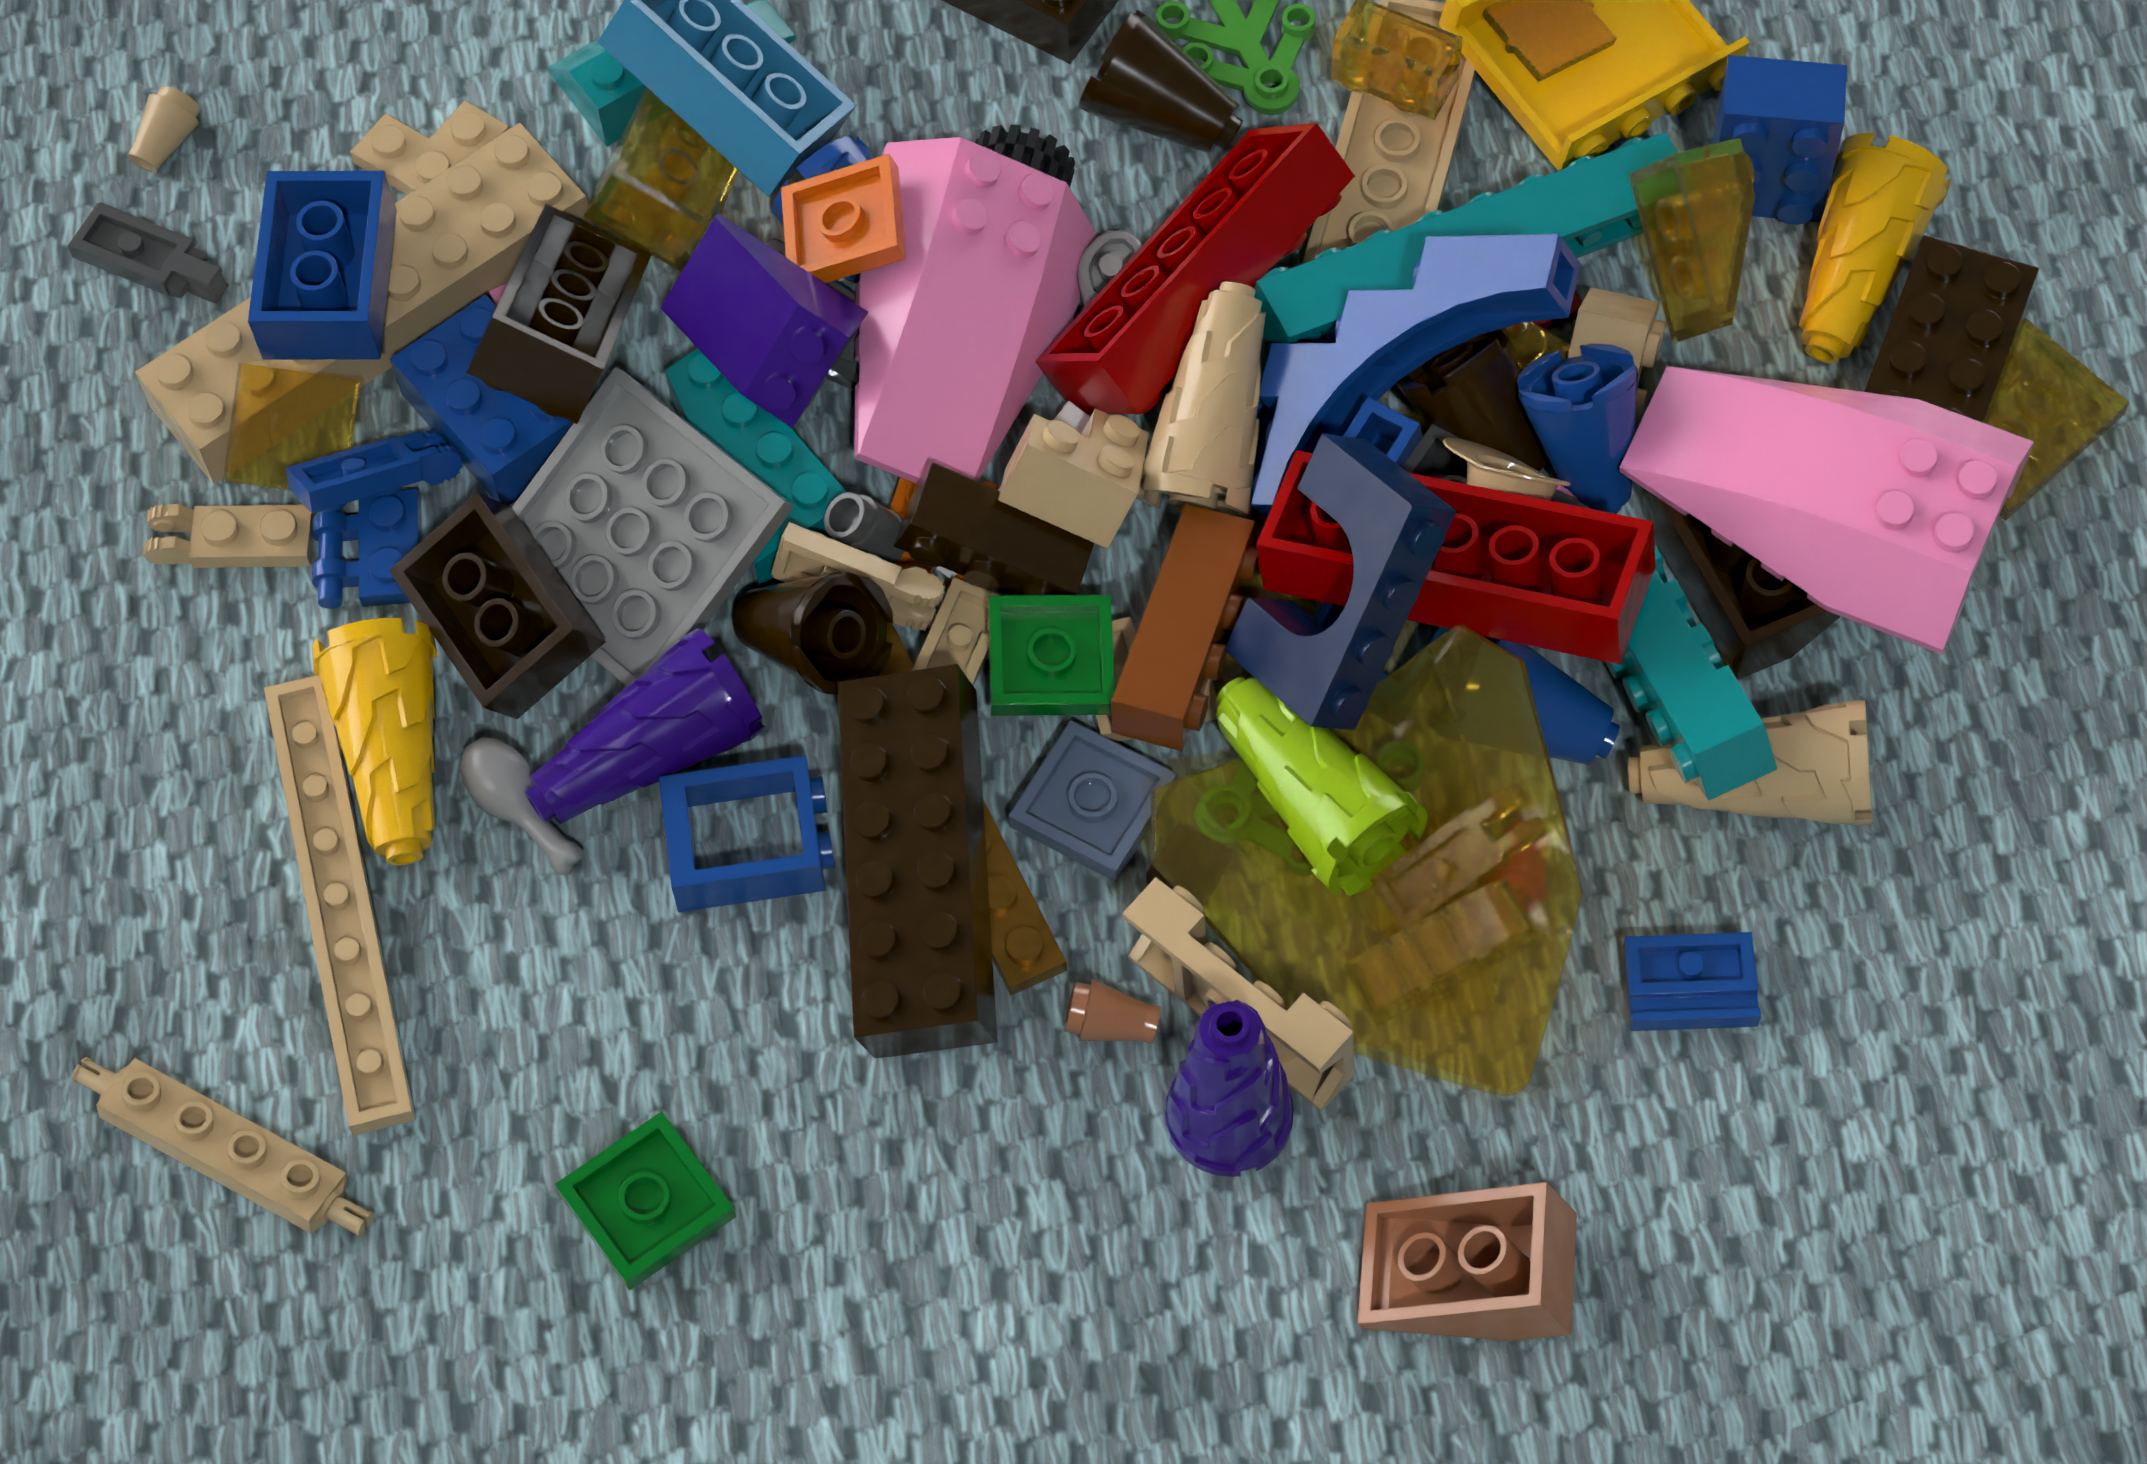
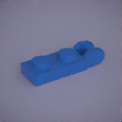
[286,429,464,513]

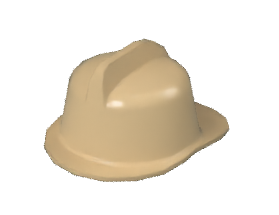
[1443,437,1571,501]

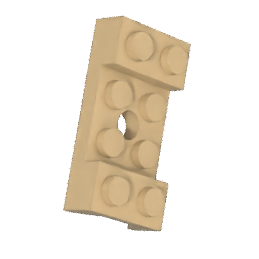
[1122,877,1354,1112]

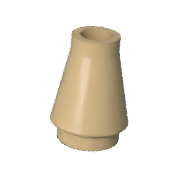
[127,85,201,174]

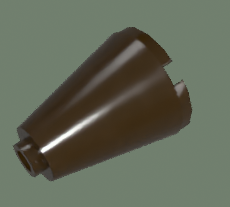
[1079,10,1243,154]
[1398,328,1547,472]
[733,572,894,695]

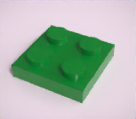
[988,595,1115,716]
[555,1111,736,1291]

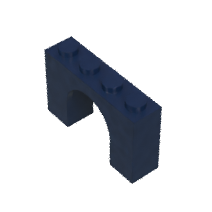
[1225,433,1457,730]

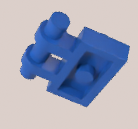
[312,489,422,609]

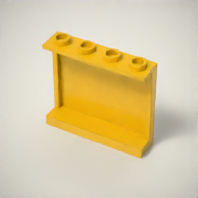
[1438,0,1750,171]

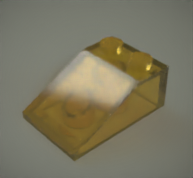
[583,87,738,272]
[1629,138,1755,344]

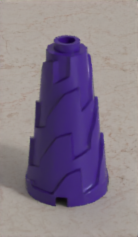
[524,628,765,824]
[1165,999,1294,1177]

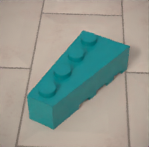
[665,349,847,588]
[1606,546,1777,801]

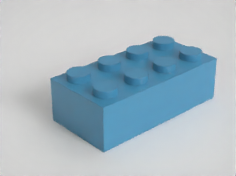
[598,0,857,197]

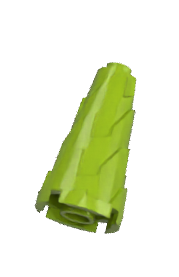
[1215,677,1428,898]

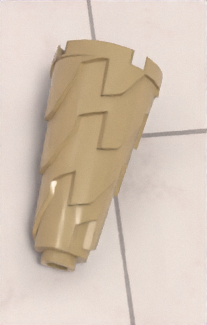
[1136,282,1266,520]
[1628,700,1873,826]

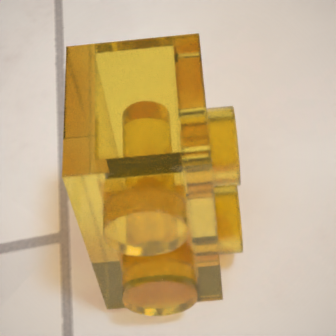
[1331,0,1463,120]

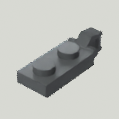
[67,202,228,304]

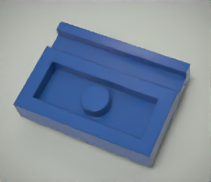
[1623,932,1761,1031]

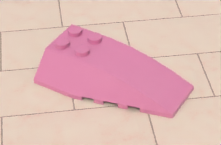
[854,137,1096,484]
[1620,366,2034,655]

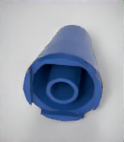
[1517,344,1638,514]
[1440,636,1620,765]

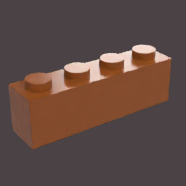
[1111,503,1260,752]

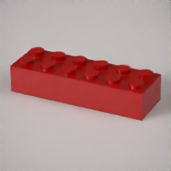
[1035,123,1355,415]
[1256,450,1656,665]

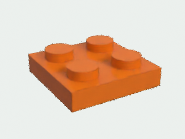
[781,153,906,284]

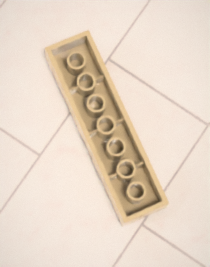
[135,122,593,484]

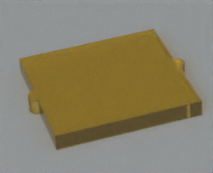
[1482,0,1617,82]

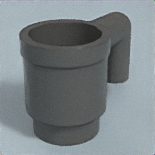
[824,492,905,564]

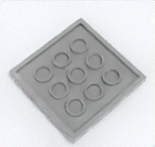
[512,367,794,687]

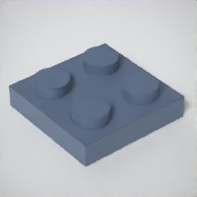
[1008,720,1178,882]

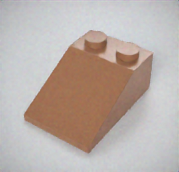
[1358,1182,1577,1341]

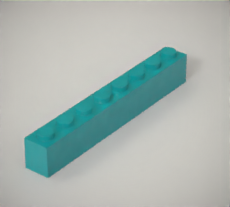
[1254,132,1699,349]

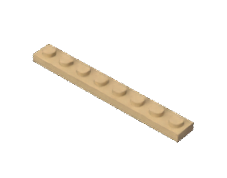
[264,675,416,1136]

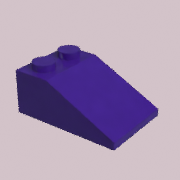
[660,213,868,428]

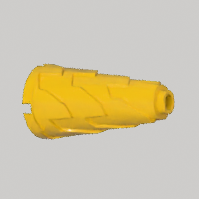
[1799,132,1952,364]
[311,618,438,865]

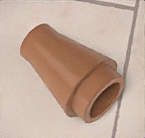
[1064,979,1161,1044]

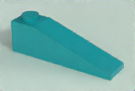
[547,0,796,147]

